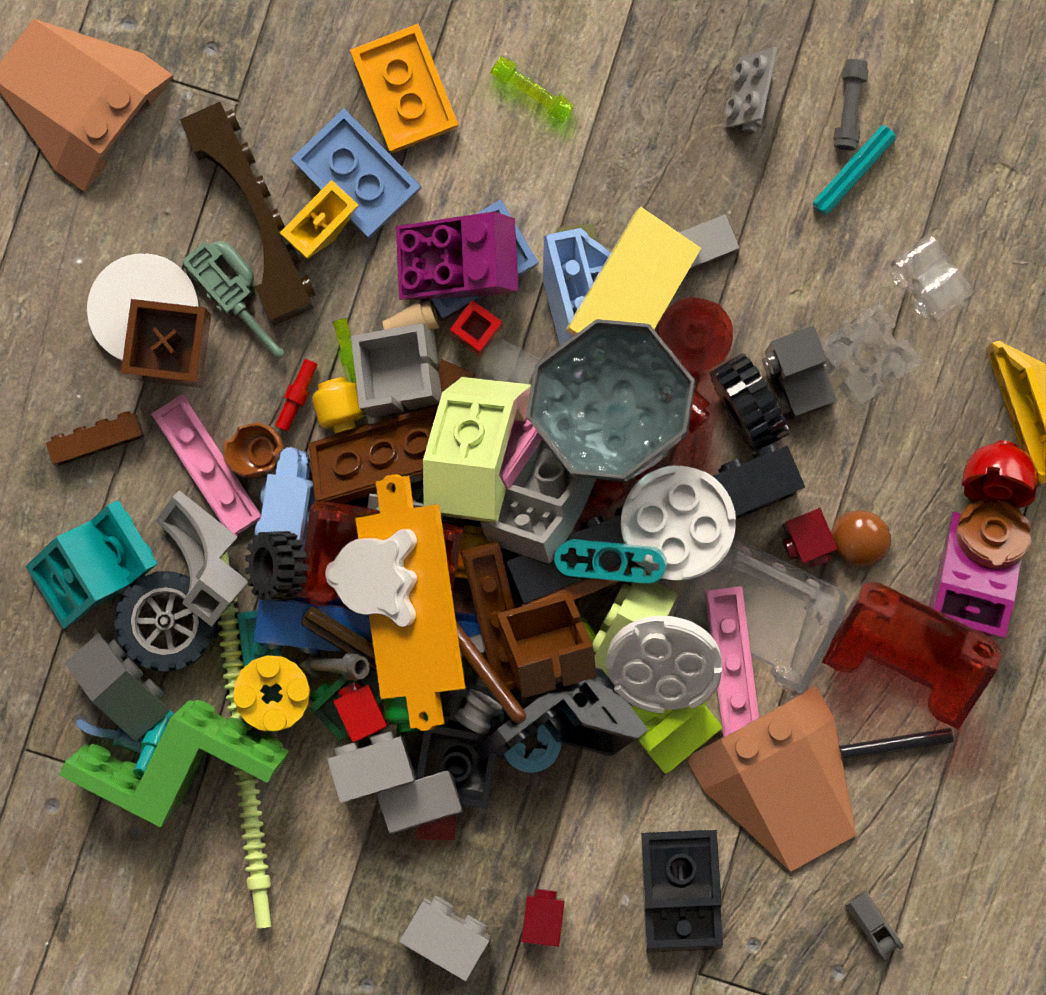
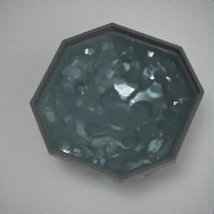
[526,319,696,482]

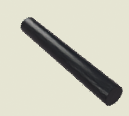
[840,728,953,761]

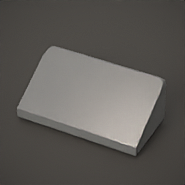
[377,771,463,834]

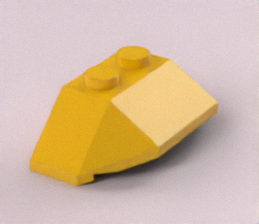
[986,341,1046,487]

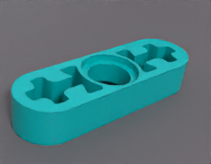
[554,539,667,584]

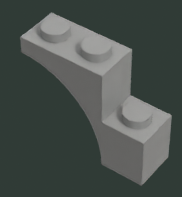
[156,490,248,627]

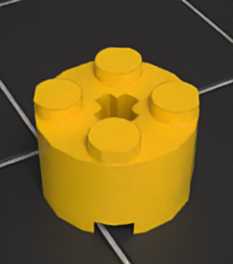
[233,655,310,732]

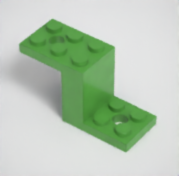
[59,700,290,828]

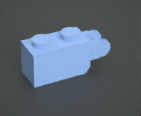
[255,447,319,557]

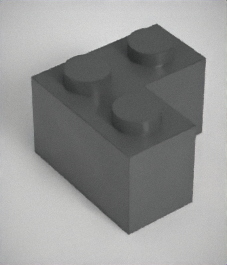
[762,325,837,420]
[65,633,169,741]

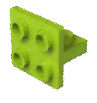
[631,702,722,774]

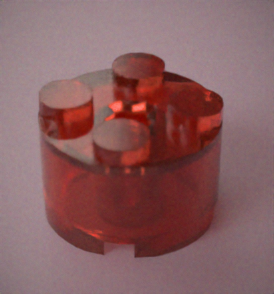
[657,297,733,377]

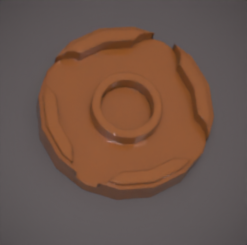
[955,499,1031,569]

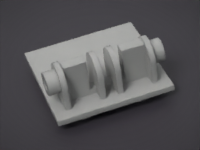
[725,47,777,133]

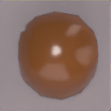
[223,422,284,479]
[831,510,891,567]

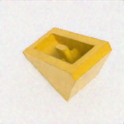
[280,180,359,259]

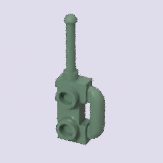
[182,241,284,359]

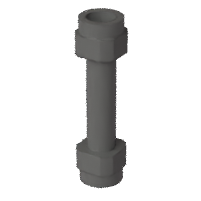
[833,59,869,151]
[295,652,369,681]

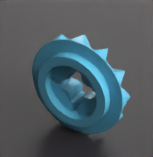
[504,724,561,773]

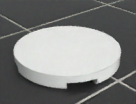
[87,253,199,361]
[621,465,736,581]
[606,616,722,713]

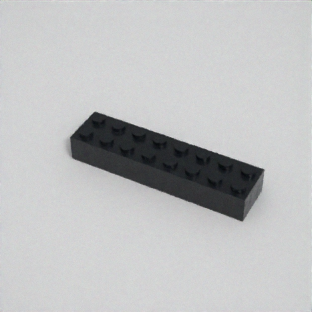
[507,443,805,604]

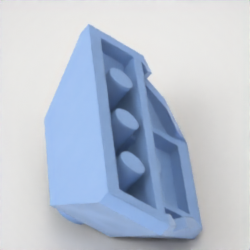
[543,228,611,376]

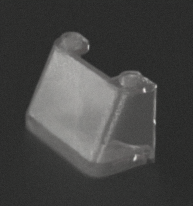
[672,537,847,694]

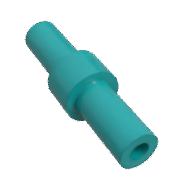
[133,710,174,778]

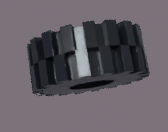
[709,353,789,453]

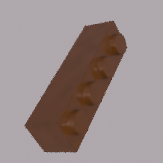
[46,411,145,467]

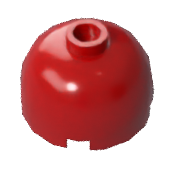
[961,440,1038,509]

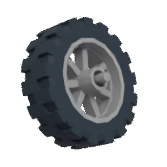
[114,571,217,671]

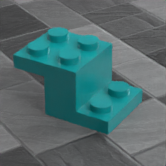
[25,500,158,629]

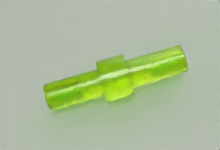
[332,318,356,384]

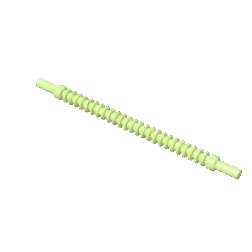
[217,552,271,928]

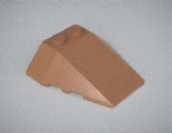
[0,19,173,193]
[686,685,856,872]

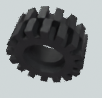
[245,531,308,601]

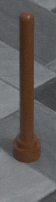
[456,621,526,724]

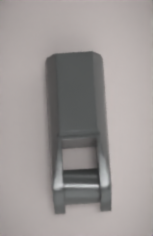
[845,890,904,961]

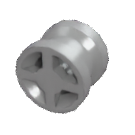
[455,689,502,735]

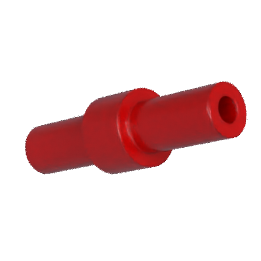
[275,359,318,432]

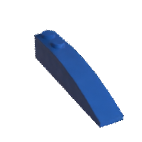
[253,593,480,654]

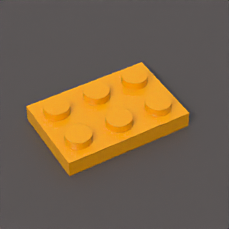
[350,24,459,154]

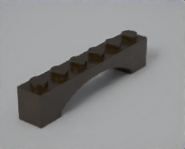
[180,102,316,326]

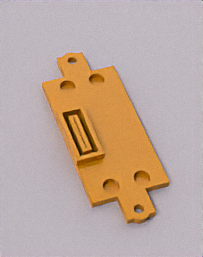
[355,474,465,731]

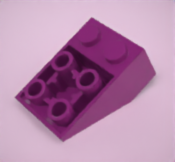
[396,211,518,300]
[925,512,1021,639]

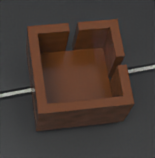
[497,593,597,698]

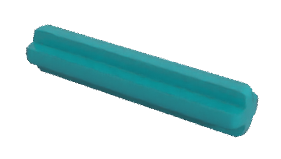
[812,125,896,216]

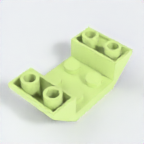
[423,377,531,523]

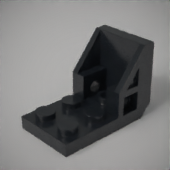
[474,668,648,760]

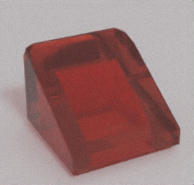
[417,814,456,840]

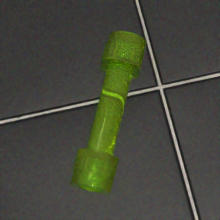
[490,56,575,123]

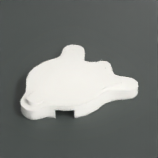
[325,529,417,627]

